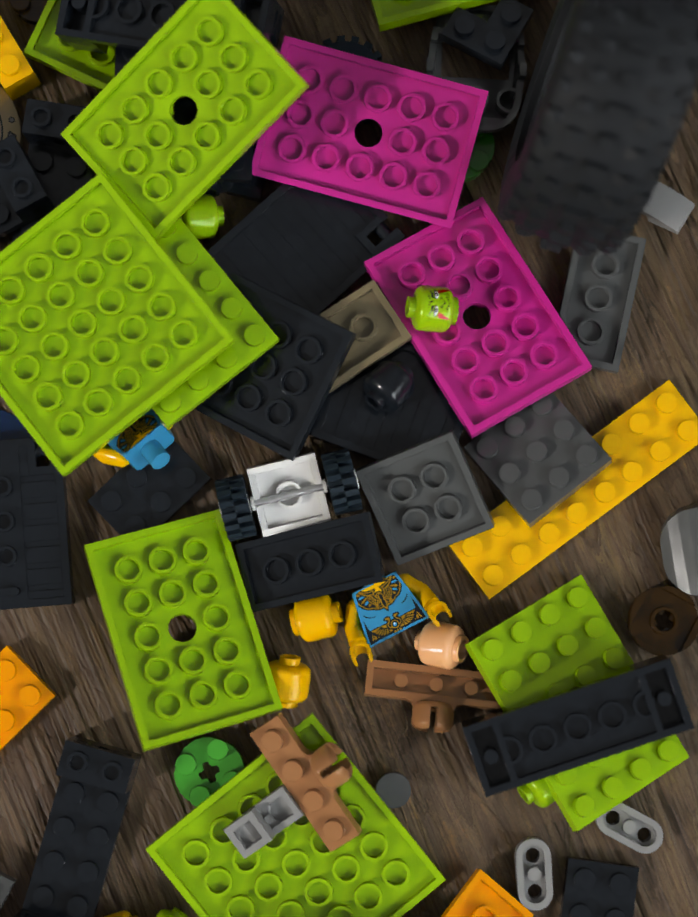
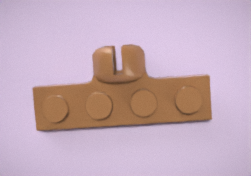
[364,659,502,733]
[250,712,362,852]

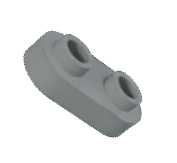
[595,802,663,854]
[514,837,553,911]

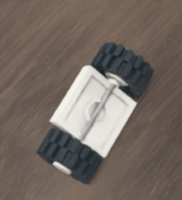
[215,448,363,542]

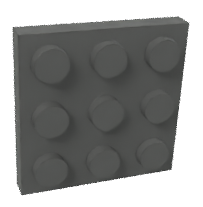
[464,393,612,528]
[356,429,495,566]

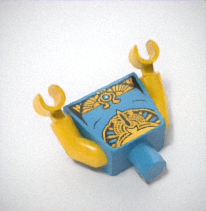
[93,409,175,470]
[344,571,452,666]

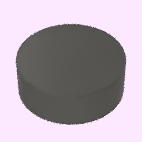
[376,772,411,808]

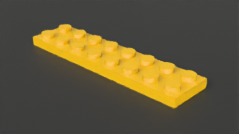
[449,380,698,600]

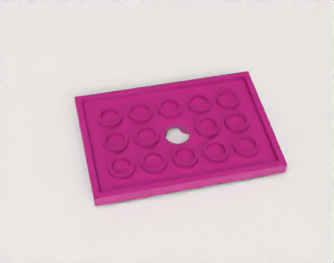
[252,35,489,228]
[364,197,593,439]

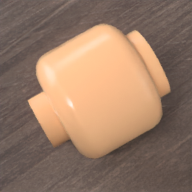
[414,621,469,670]

